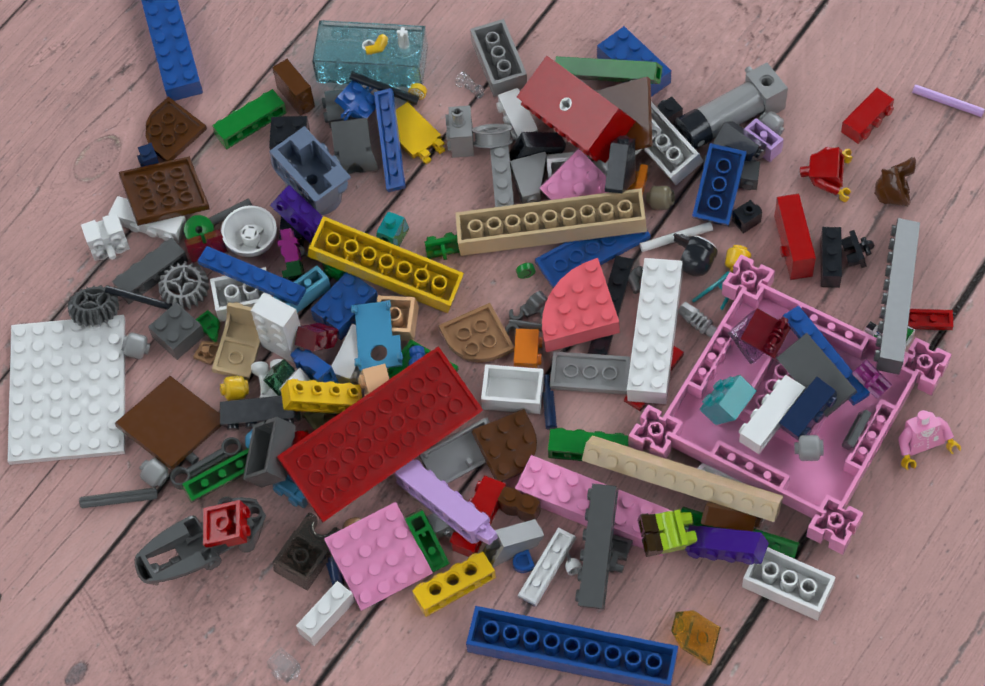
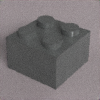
[148,302,205,360]

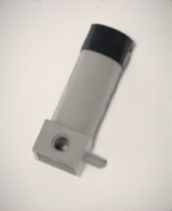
[674,63,788,150]

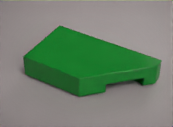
[195,310,221,343]

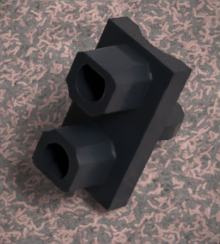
[842,230,875,268]

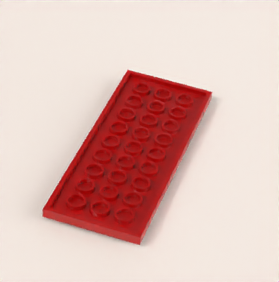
[277,346,483,523]

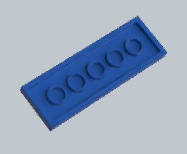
[535,231,651,288]

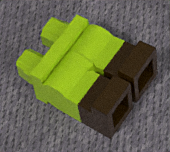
[637,509,697,557]

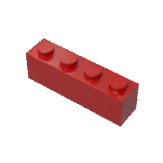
[450,475,506,557]

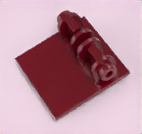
[740,308,791,359]

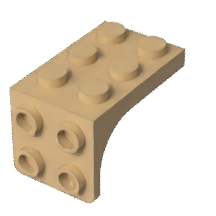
[212,302,261,381]

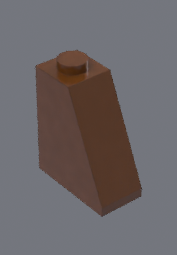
[701,502,763,532]

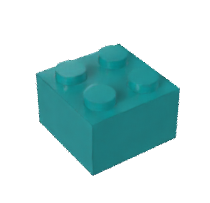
[699,375,757,425]

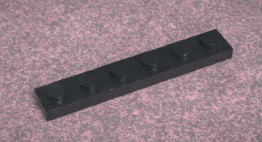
[588,255,634,355]

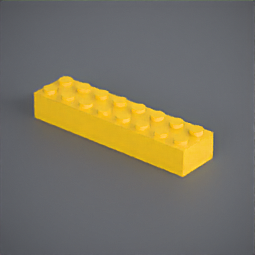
[307,216,464,313]

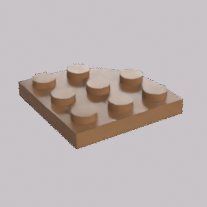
[438,303,515,363]

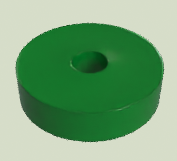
[184,215,214,243]

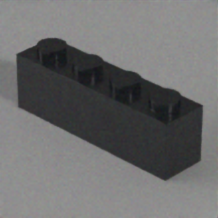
[220,396,301,430]

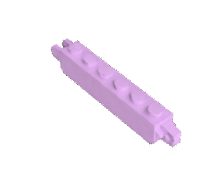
[394,459,498,545]

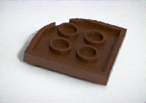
[145,97,207,162]
[472,409,537,482]

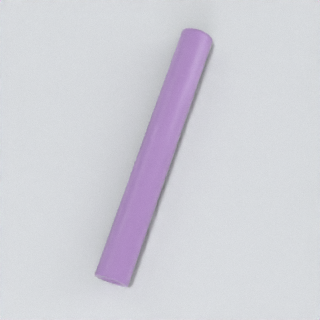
[912,84,985,118]

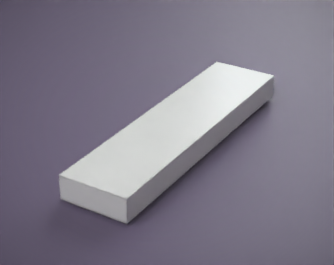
[518,527,577,606]

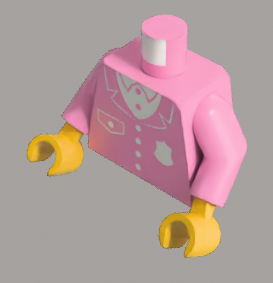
[898,410,961,470]

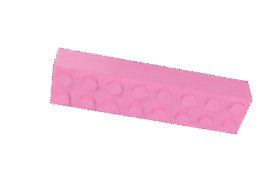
[515,455,672,557]

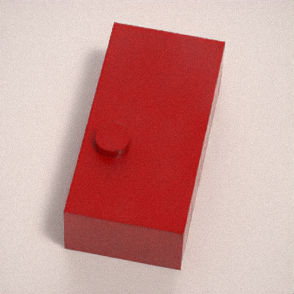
[774,193,816,280]

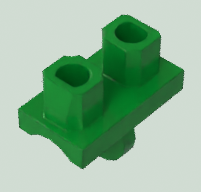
[424,232,460,260]

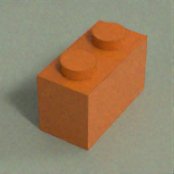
[514,329,543,368]

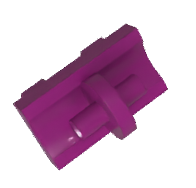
[852,359,892,399]

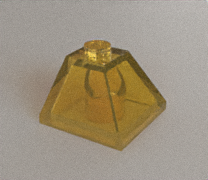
[671,610,721,666]

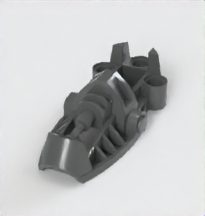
[134,497,266,586]

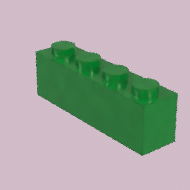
[212,89,287,150]
[548,428,629,461]
[182,448,249,503]

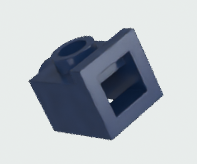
[137,143,159,167]

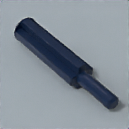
[542,374,557,430]

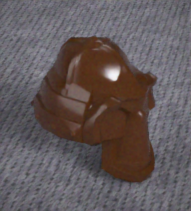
[874,157,916,207]

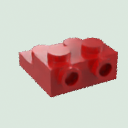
[203,500,251,548]

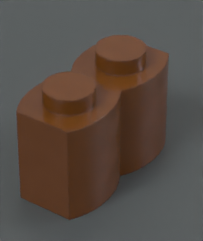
[498,487,541,522]

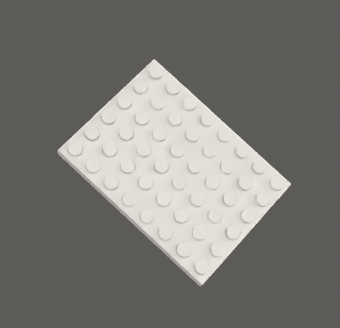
[8,315,125,465]

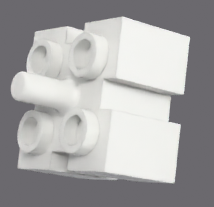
[81,212,130,261]

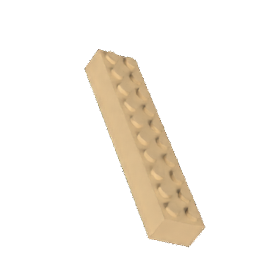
[456,188,647,256]

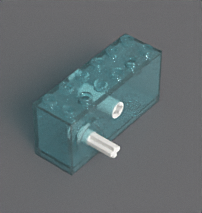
[312,20,428,88]

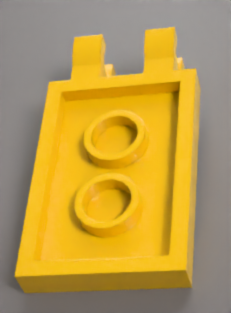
[396,102,446,165]

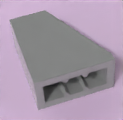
[510,152,547,204]
[483,519,544,567]

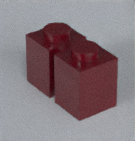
[184,229,228,263]
[295,323,338,351]

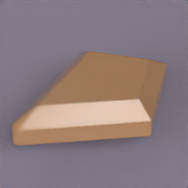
[193,341,220,365]

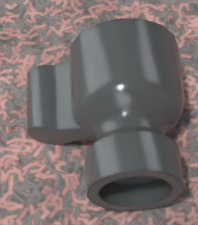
[520,291,548,318]

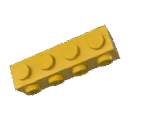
[281,379,362,414]

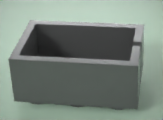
[243,417,296,488]

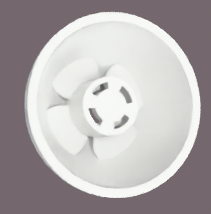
[221,206,277,257]

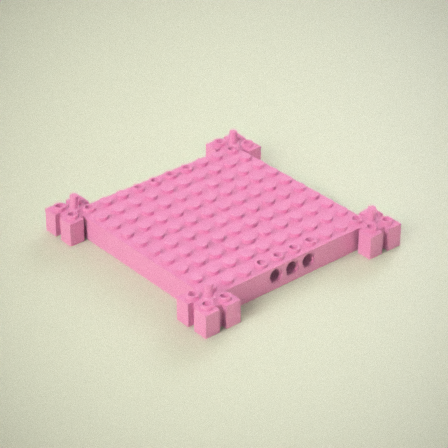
[628,255,952,555]

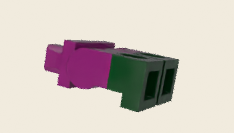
[277,228,305,281]

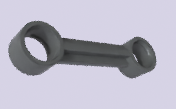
[170,437,243,490]

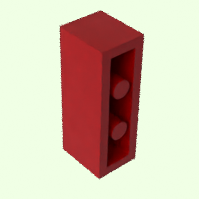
[841,88,894,144]

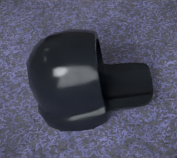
[673,233,718,276]

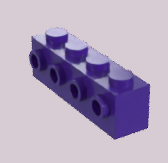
[270,185,323,244]
[685,525,769,565]

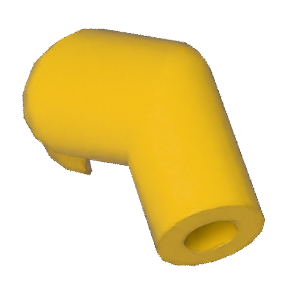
[365,34,388,55]

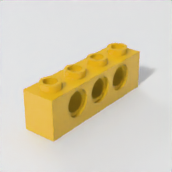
[412,551,496,617]

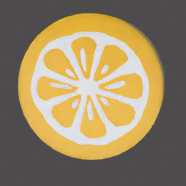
[408,83,427,100]

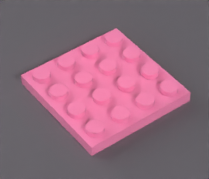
[324,502,433,611]

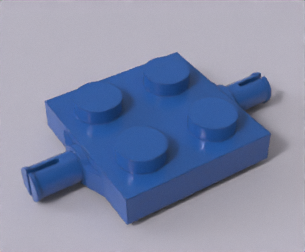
[335,81,376,120]

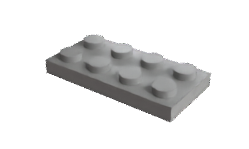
[550,351,630,395]

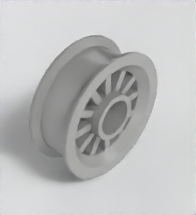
[472,124,513,148]

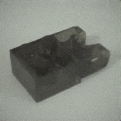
[273,513,341,591]

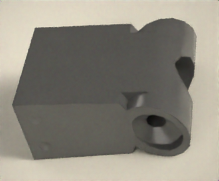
[331,118,378,174]

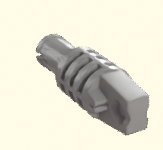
[678,302,717,338]

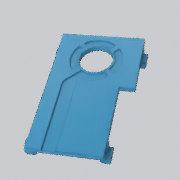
[351,300,403,372]

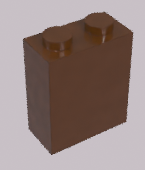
[272,59,315,116]

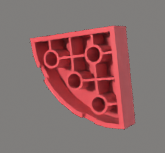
[542,258,620,353]

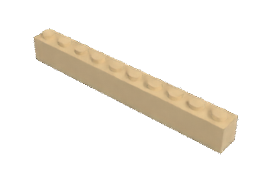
[582,435,783,522]

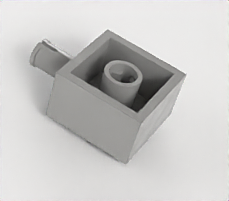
[445,106,474,158]

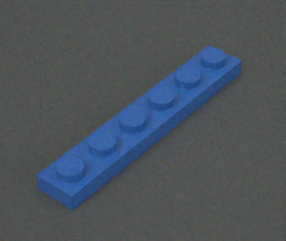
[374,88,406,192]
[198,246,306,306]
[783,305,870,406]

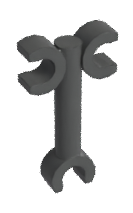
[505,309,542,334]

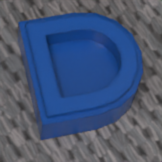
[512,550,535,573]

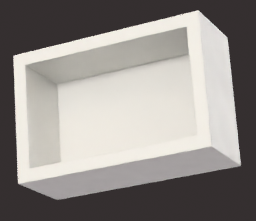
[481,365,544,414]

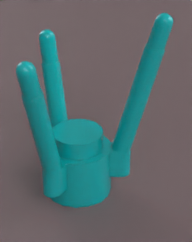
[692,272,729,310]

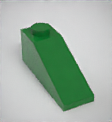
[404,509,450,572]

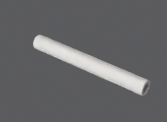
[639,222,713,252]

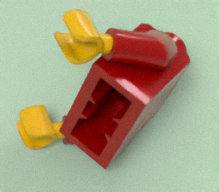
[800,147,853,202]

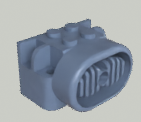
[269,126,351,215]

